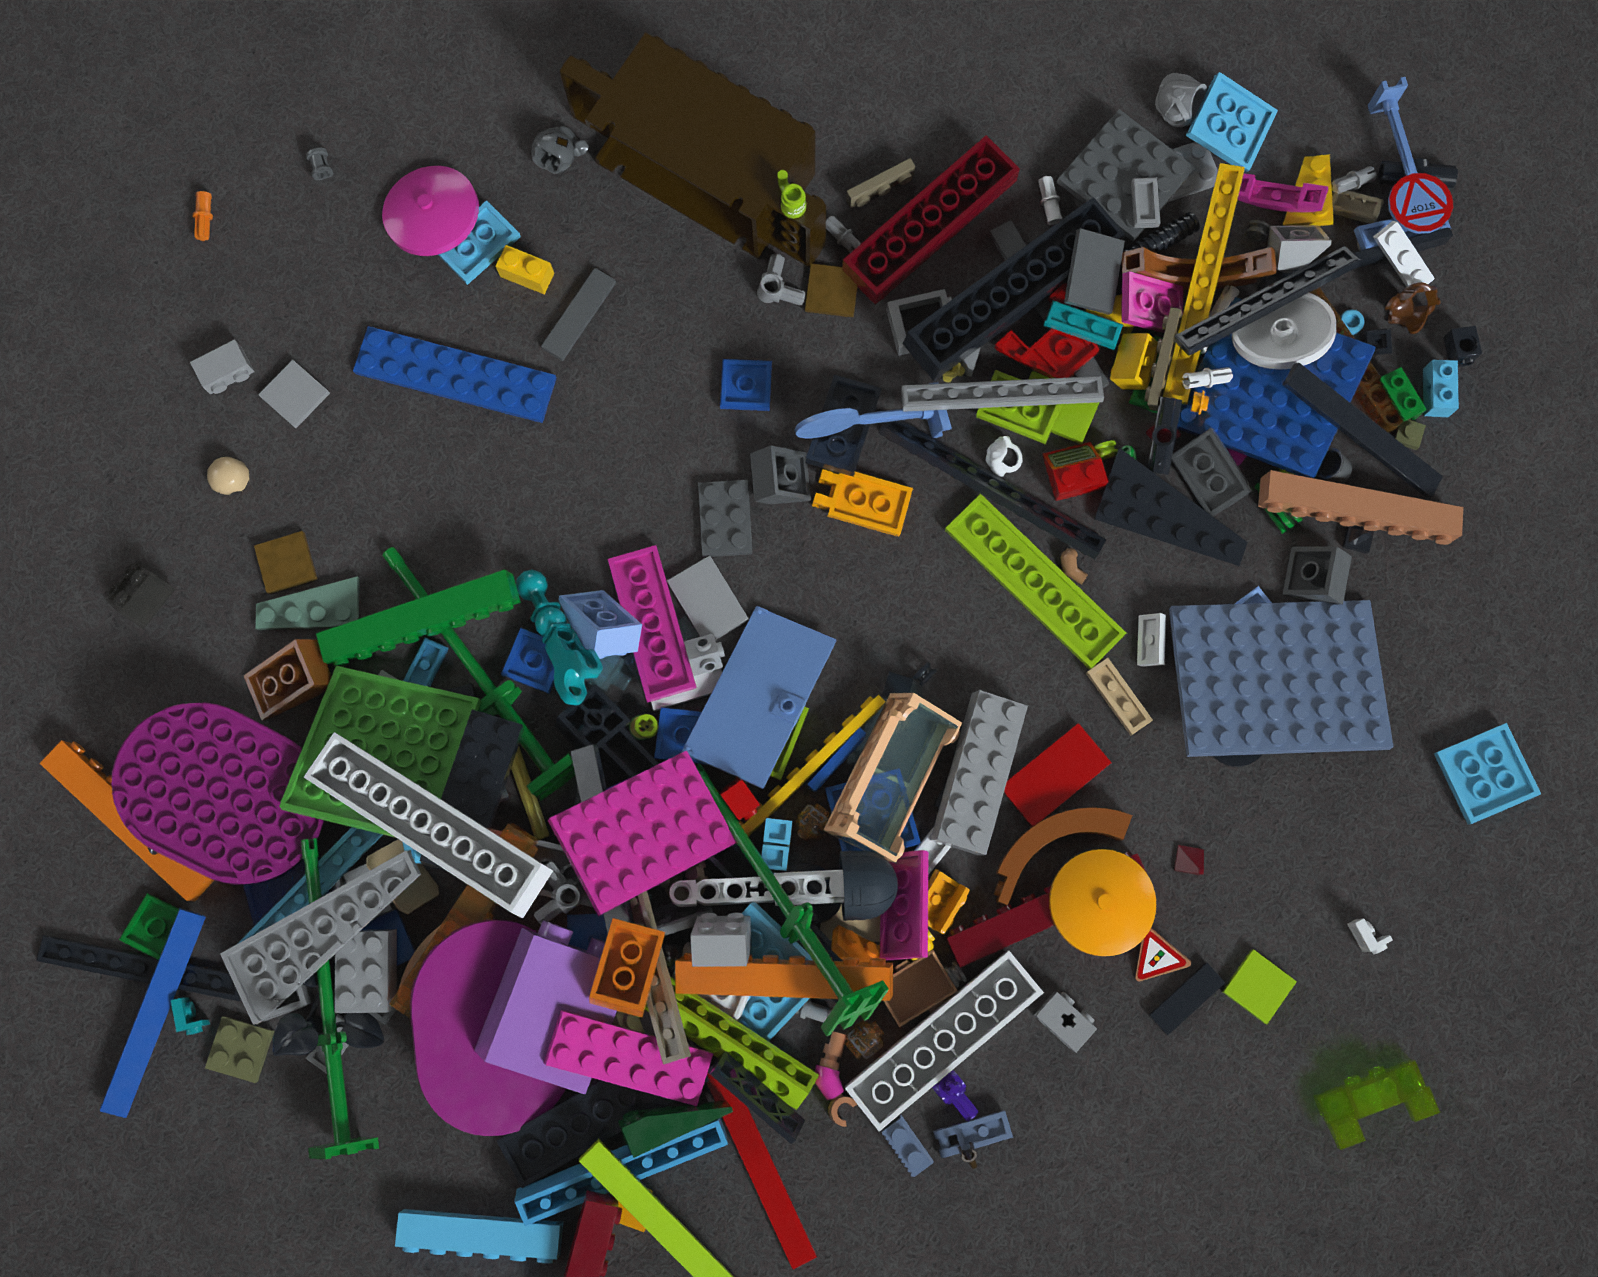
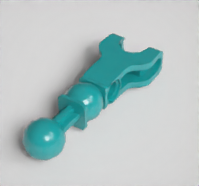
[516,569,603,705]

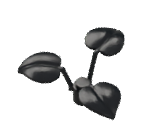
[273,958,384,1056]

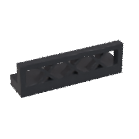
[708,1051,805,1144]

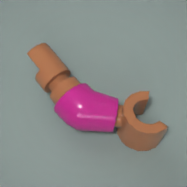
[815,1031,858,1127]

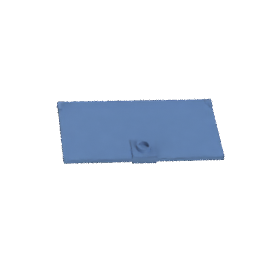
[681,606,836,789]

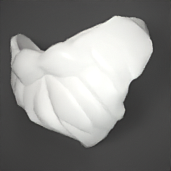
[986,436,1022,477]

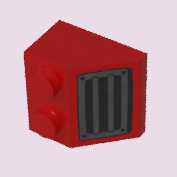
[1042,442,1108,501]

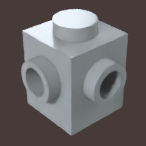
[684,633,725,676]

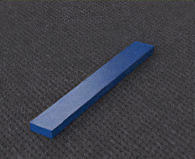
[100,908,206,1118]

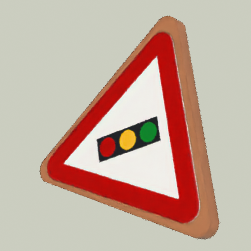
[1135,928,1191,982]

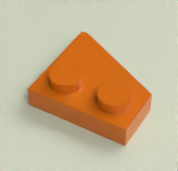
[832,925,880,962]

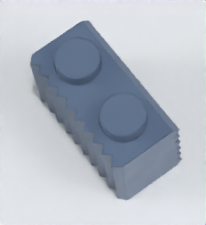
[881,1115,934,1177]

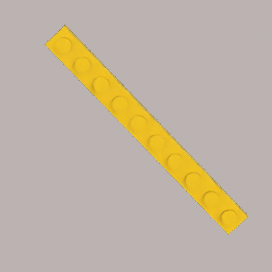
[1163,163,1245,405]

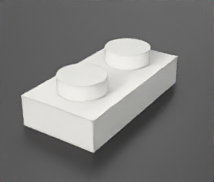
[1137,613,1166,667]

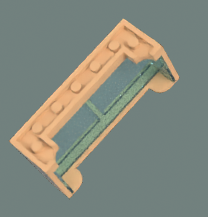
[824,693,962,862]

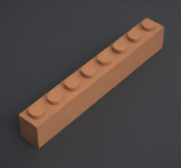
[1258,470,1463,545]

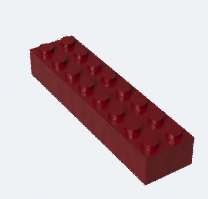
[842,135,1020,305]

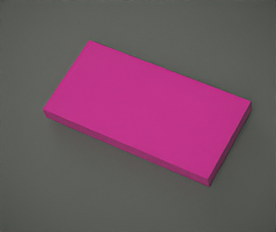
[880,850,928,960]

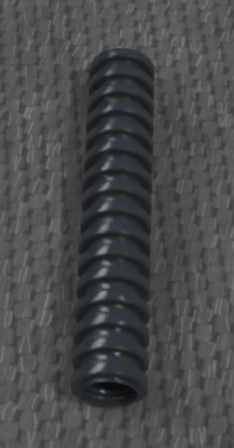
[1119,212,1200,276]

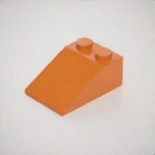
[589,918,665,1017]

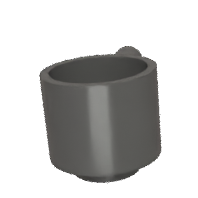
[1298,447,1352,484]

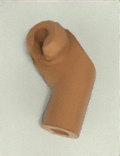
[1060,548,1088,585]

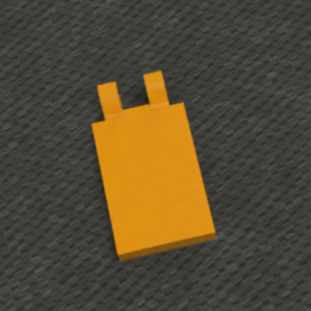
[812,469,913,537]

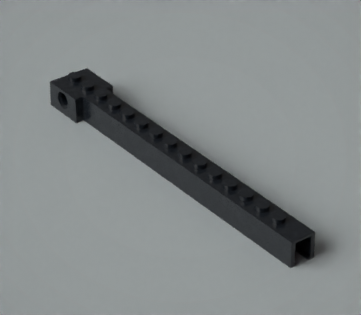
[555,684,843,1004]

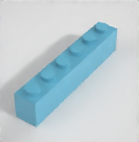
[395,1209,563,1263]

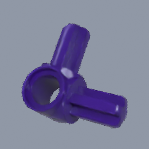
[932,1070,978,1121]

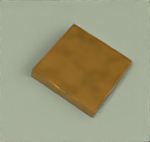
[805,264,857,318]
[254,531,317,594]

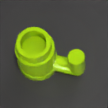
[777,170,806,219]

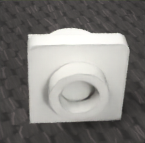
[1347,918,1393,955]

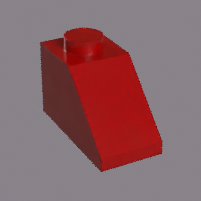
[718,777,760,821]

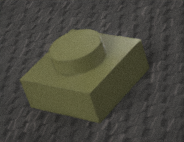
[1394,419,1426,450]

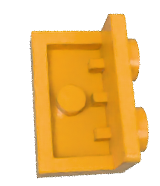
[928,869,970,934]

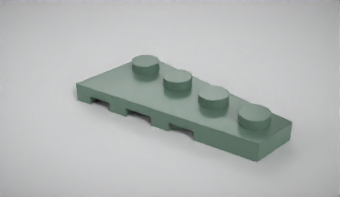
[255,576,359,630]

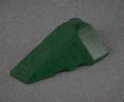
[618,1100,733,1158]

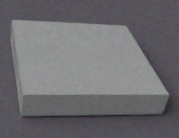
[259,360,330,428]

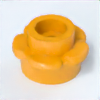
[1191,390,1209,415]

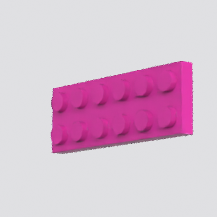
[608,545,697,702]
[544,1010,713,1106]

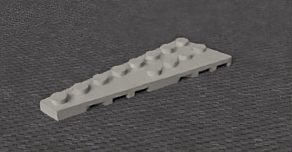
[220,851,421,1025]

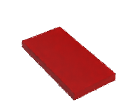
[1004,723,1112,827]

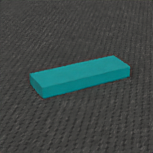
[1044,300,1123,350]

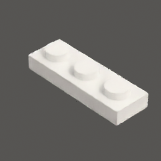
[1373,221,1435,287]

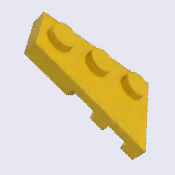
[1283,154,1333,226]

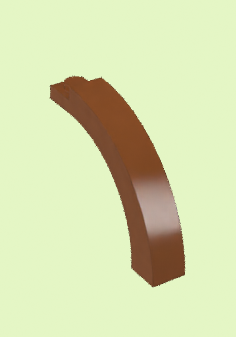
[1121,247,1276,289]
[994,808,1133,906]

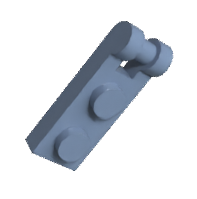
[933,1110,1013,1158]

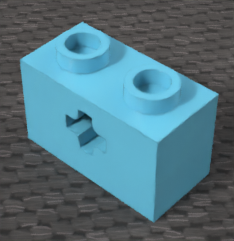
[1423,360,1459,417]

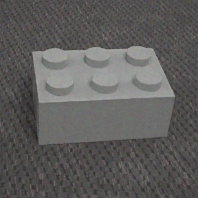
[335,929,397,1013]

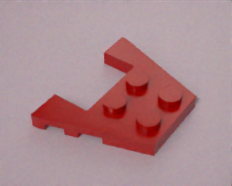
[994,283,1100,378]

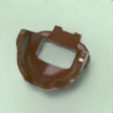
[1384,282,1441,334]

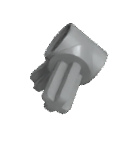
[757,254,805,305]
[534,861,583,924]

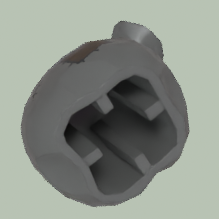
[531,126,589,174]

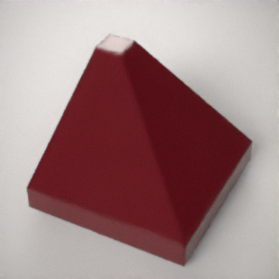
[1174,845,1204,875]

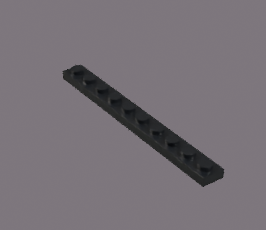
[878,420,1107,560]

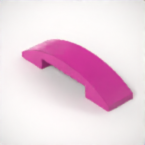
[1237,173,1328,212]

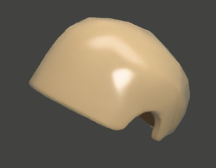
[207,457,249,495]

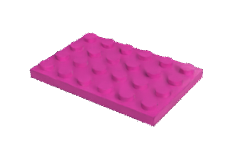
[548,751,736,916]

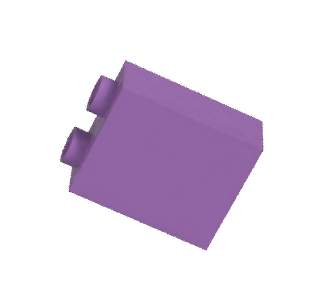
[474,920,617,1094]

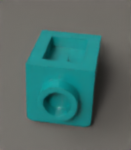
[171,997,210,1035]

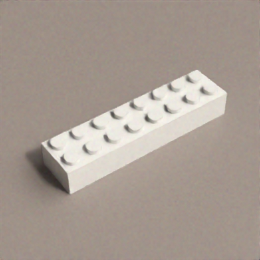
[844,951,1044,1131]

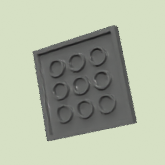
[1057,109,1195,241]

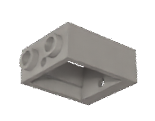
[886,289,952,356]

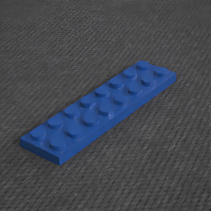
[353,326,557,423]

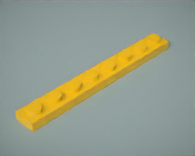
[736,695,886,845]

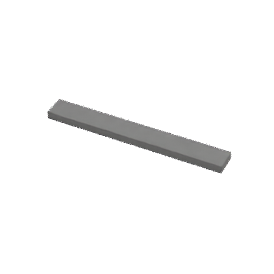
[901,376,1104,412]

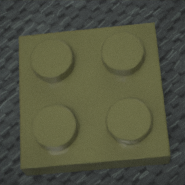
[205,1016,274,1083]

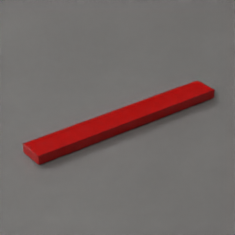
[707,1072,817,1269]

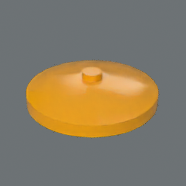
[1049,849,1156,956]

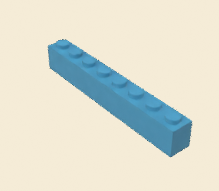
[515,1118,728,1226]

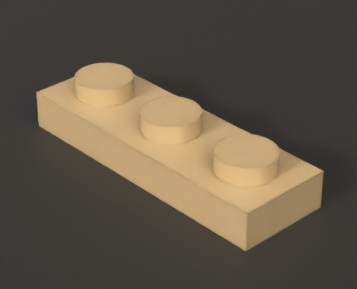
[1086,658,1153,736]

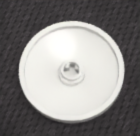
[1232,293,1336,369]

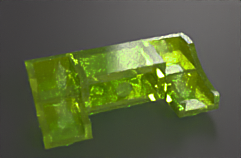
[1313,1059,1440,1150]

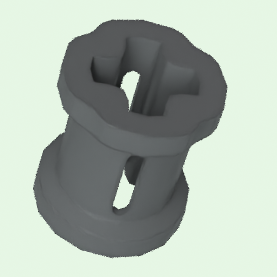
[306,148,334,180]

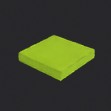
[1222,949,1297,1024]

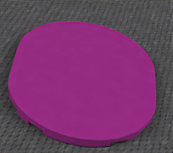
[112,702,324,884]
[410,919,566,1136]

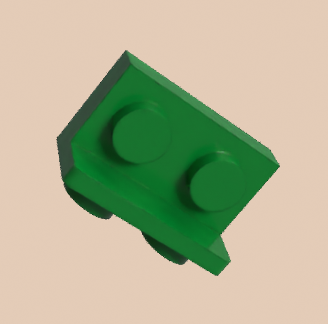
[1379,367,1427,421]

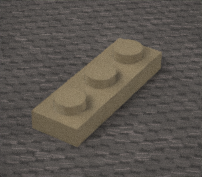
[846,158,915,208]

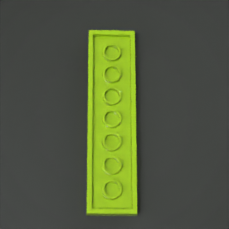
[945,494,1126,670]

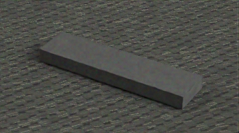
[541,268,616,362]

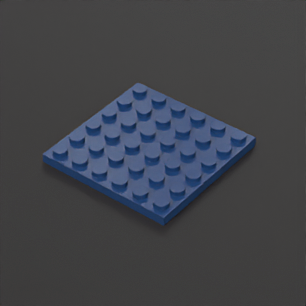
[1177,297,1376,478]

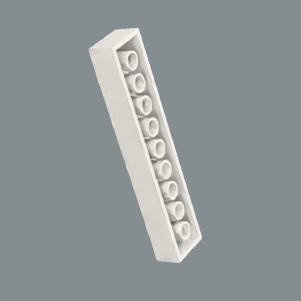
[304,732,553,918]

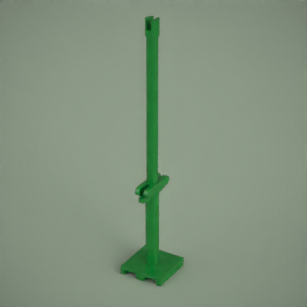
[382,547,576,801]
[695,763,889,1036]
[301,838,379,1160]

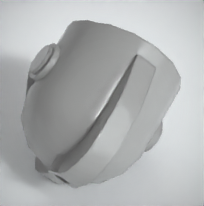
[1155,73,1207,127]

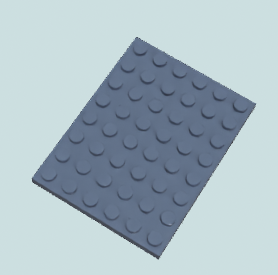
[1169,600,1393,757]

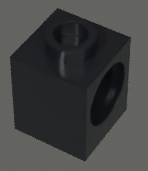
[1443,326,1482,367]

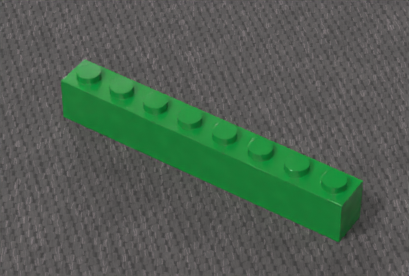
[316,569,521,667]

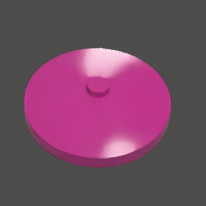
[382,166,479,256]

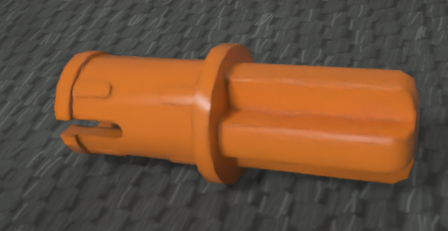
[193,191,213,241]

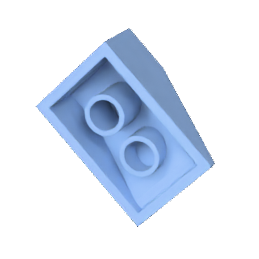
[559,590,642,659]

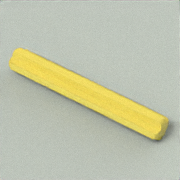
[511,747,549,840]

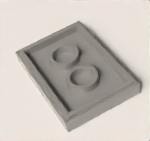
[667,556,749,640]

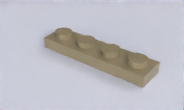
[1145,307,1183,411]

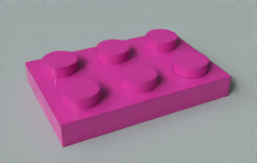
[1122,271,1183,333]

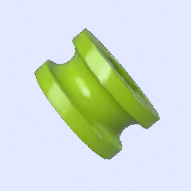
[1094,441,1117,460]
[635,714,658,739]

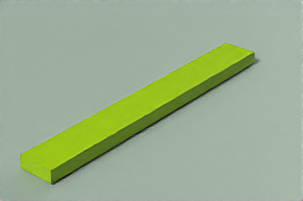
[579,1139,734,1277]

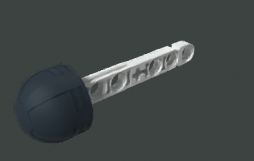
[669,851,898,921]

